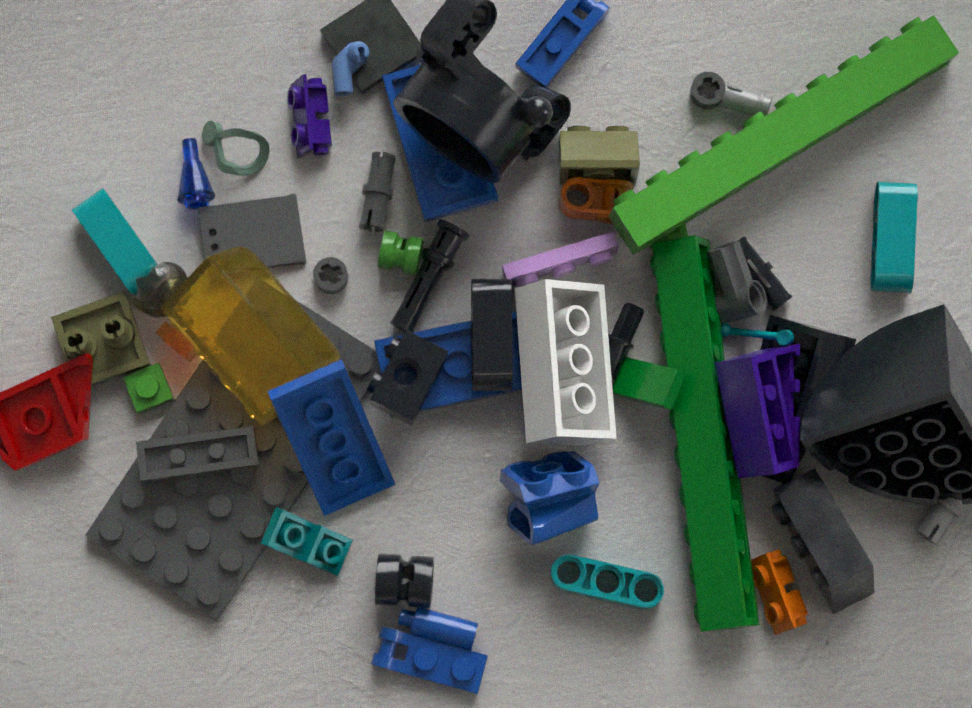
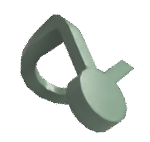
[202,121,270,176]

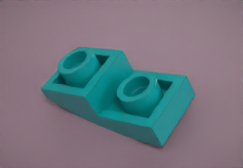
[260,507,353,576]

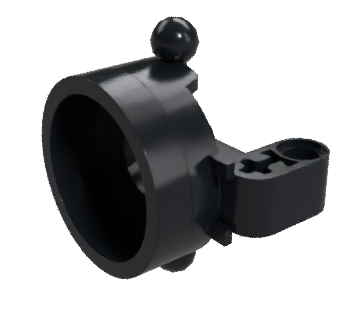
[393,0,571,183]

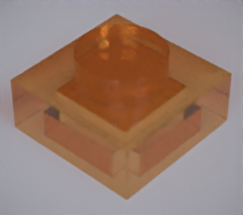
[155,321,200,363]

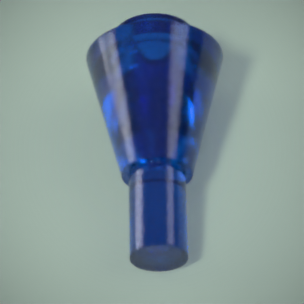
[177,138,215,209]

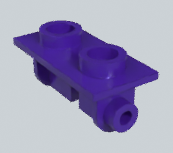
[287,74,332,158]

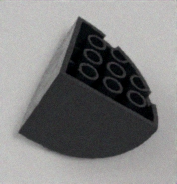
[801,304,972,505]

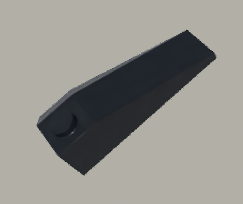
[760,315,856,484]

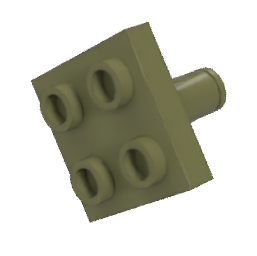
[51,291,151,387]

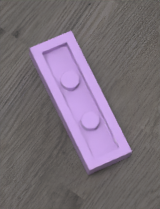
[502,231,619,288]

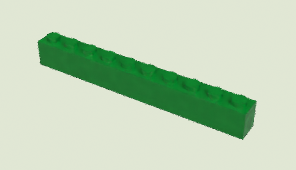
[650,235,760,632]

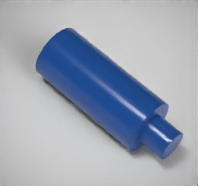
[398,607,478,651]

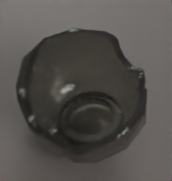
[128,261,189,318]

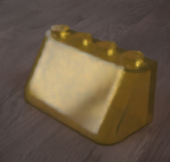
[161,246,340,426]

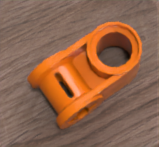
[558,177,634,224]

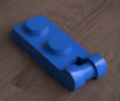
[515,0,610,88]
[371,626,488,694]

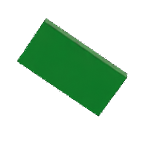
[612,357,686,410]

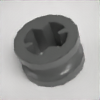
[690,72,726,109]
[313,257,349,294]

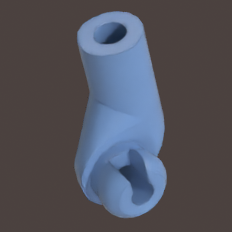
[332,41,369,96]

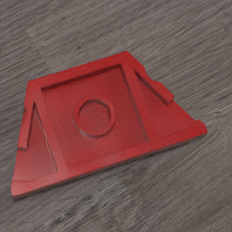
[0,353,93,471]

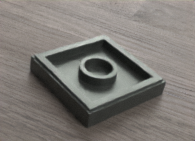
[320,0,423,94]

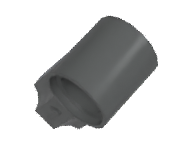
[706,241,767,323]

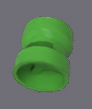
[378,230,424,276]

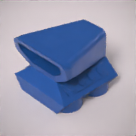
[500,451,600,546]

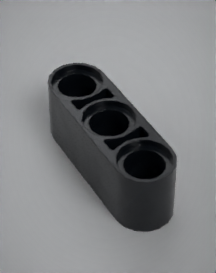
[471,279,513,391]

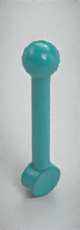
[721,323,794,345]

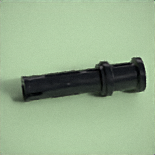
[390,219,470,333]

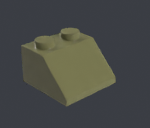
[559,125,640,185]

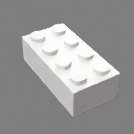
[515,279,617,446]

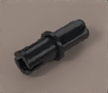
[608,303,644,380]

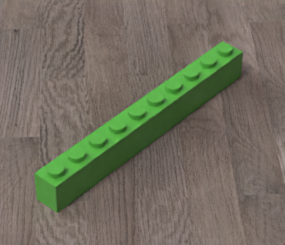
[608,15,959,255]

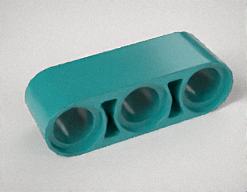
[870,181,918,293]
[71,188,166,299]
[550,554,664,610]

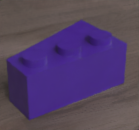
[715,344,800,478]

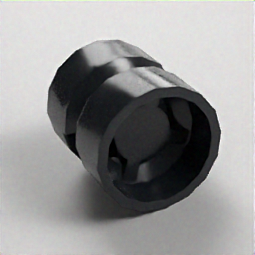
[375,553,434,608]

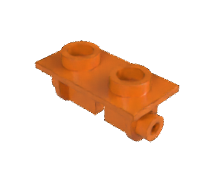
[751,549,809,635]

